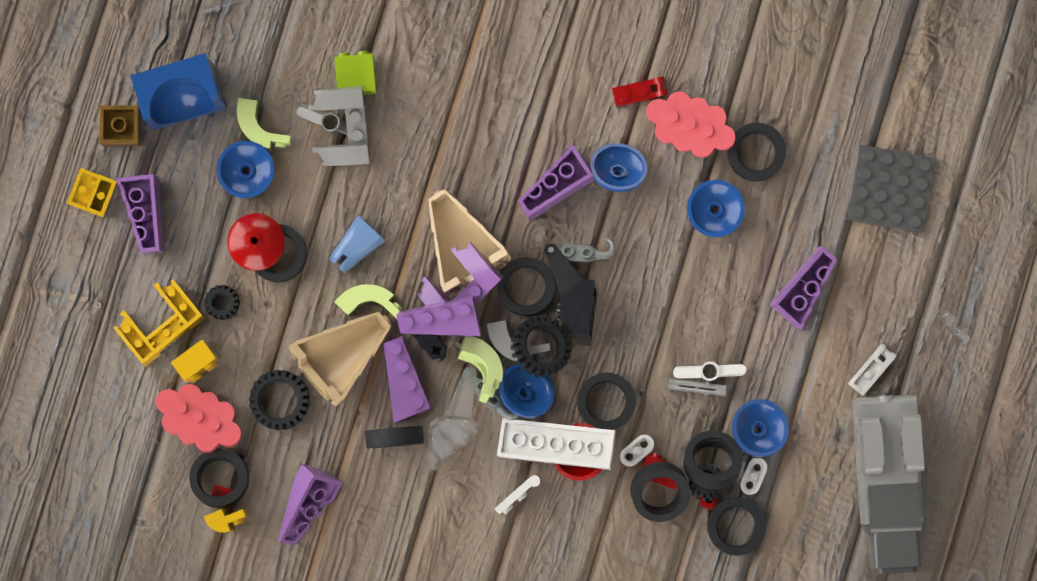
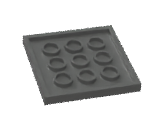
[847,144,936,233]

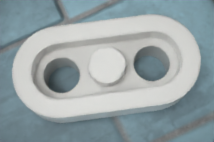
[620,435,654,466]
[740,458,767,495]

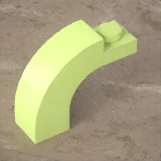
[237,98,292,151]
[335,284,403,319]
[458,336,503,403]

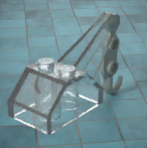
[426,367,519,472]

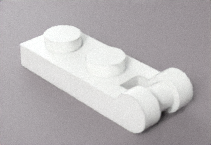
[848,343,897,396]
[495,475,540,515]

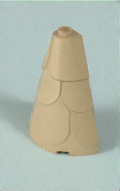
[428,189,511,293]
[288,312,391,406]

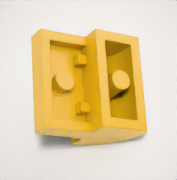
[66,168,117,217]
[204,509,249,532]

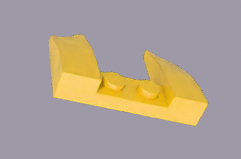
[114,280,205,367]

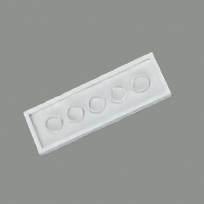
[497,418,616,470]

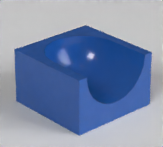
[130,53,227,130]

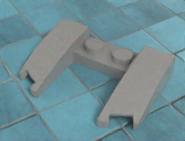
[308,86,370,166]

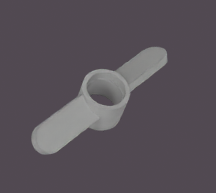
[296,106,347,135]

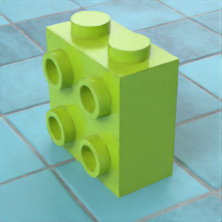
[334,51,377,95]

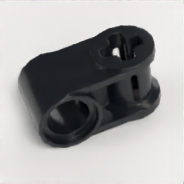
[413,334,446,362]

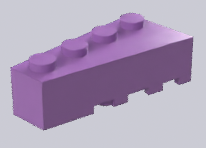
[518,144,594,221]
[116,174,165,254]
[769,247,837,330]
[396,296,482,336]
[384,337,431,423]

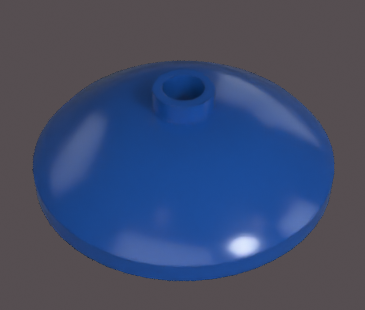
[217,141,275,198]
[590,143,648,192]
[687,180,745,237]
[499,364,554,418]
[732,399,789,457]

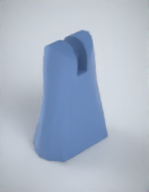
[329,215,386,273]

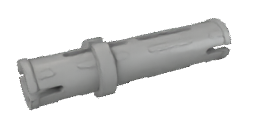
[668,378,727,397]

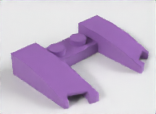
[417,242,504,306]

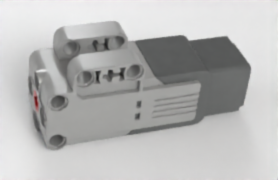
[851,395,924,574]

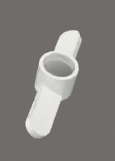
[673,362,746,381]

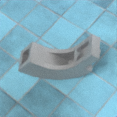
[487,320,551,362]

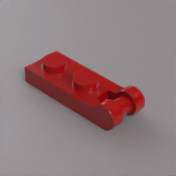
[612,76,668,107]

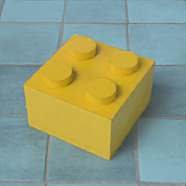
[171,340,220,383]

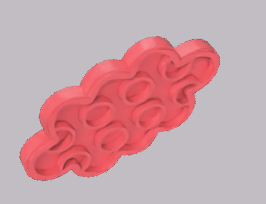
[646,92,736,158]
[156,384,242,453]

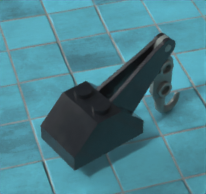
[544,237,616,346]

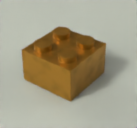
[99,105,141,147]

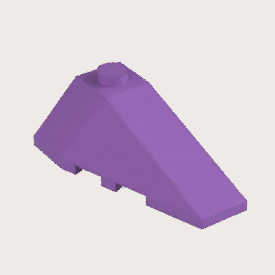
[278,464,343,545]

